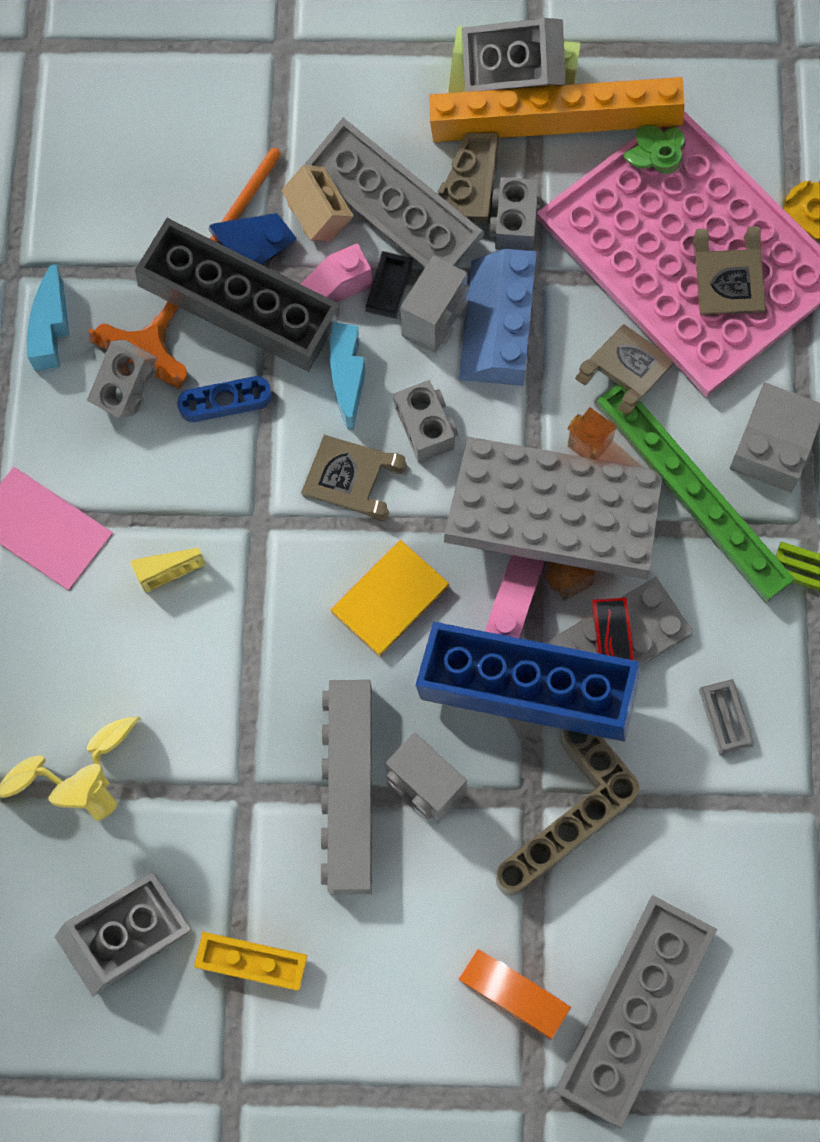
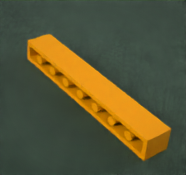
[430,77,685,142]

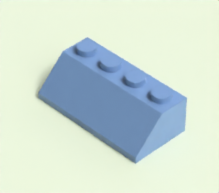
[459,249,536,386]

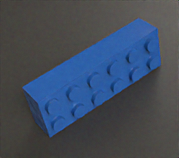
[415,621,640,742]

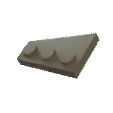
[438,133,499,223]

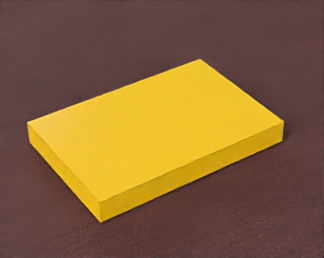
[330,539,449,658]

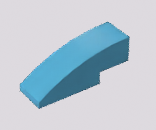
[27,264,70,371]
[330,322,366,430]

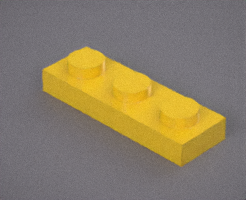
[194,931,308,992]

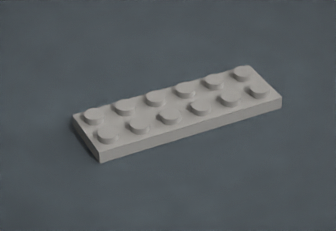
[304,117,485,268]
[506,576,693,739]
[554,895,717,1128]

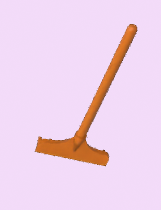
[89,147,281,390]

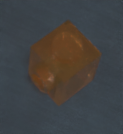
[567,407,617,460]
[545,562,596,601]

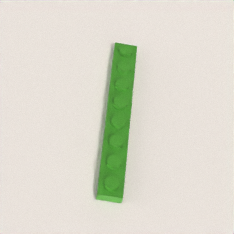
[597,384,795,603]

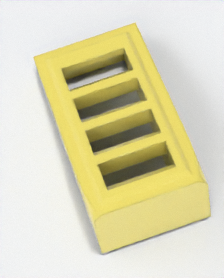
[130,547,206,592]

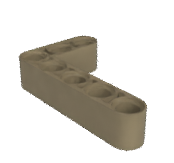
[496,729,639,896]

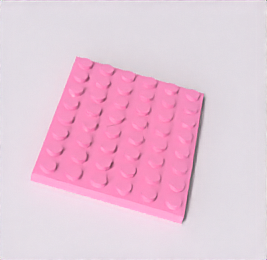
[536,111,820,397]

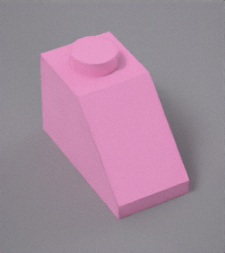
[301,243,372,302]

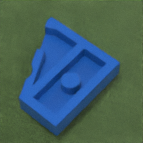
[208,213,297,265]

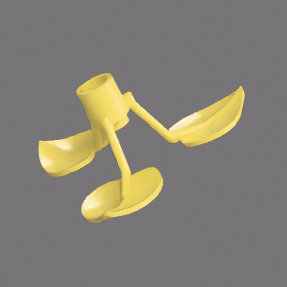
[0,716,142,821]

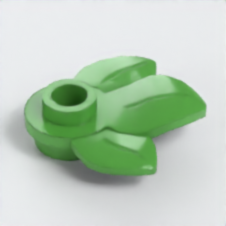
[623,125,685,174]

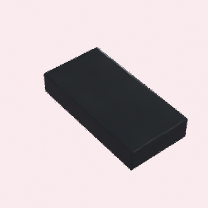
[365,251,413,319]

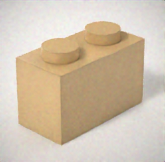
[281,165,354,241]

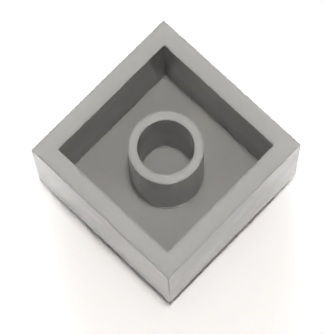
[400,255,470,352]
[385,732,467,823]

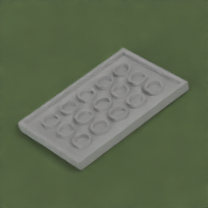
[444,436,662,579]

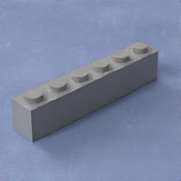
[321,680,372,894]

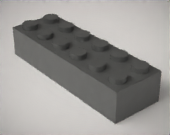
[135,218,340,372]

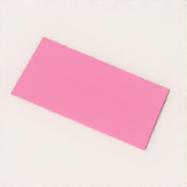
[0,467,113,591]

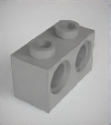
[489,177,539,251]
[87,340,158,418]
[393,380,458,462]

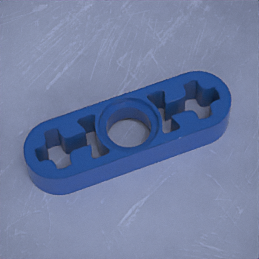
[177,376,272,422]

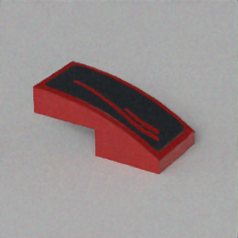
[592,598,634,661]

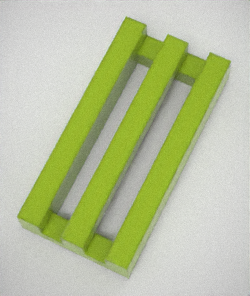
[775,541,820,591]

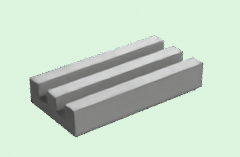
[699,679,754,755]

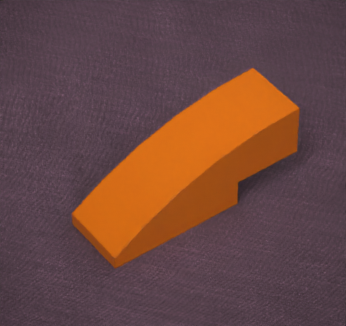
[458,949,571,1040]

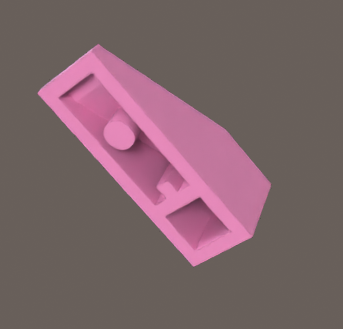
[485,555,545,638]

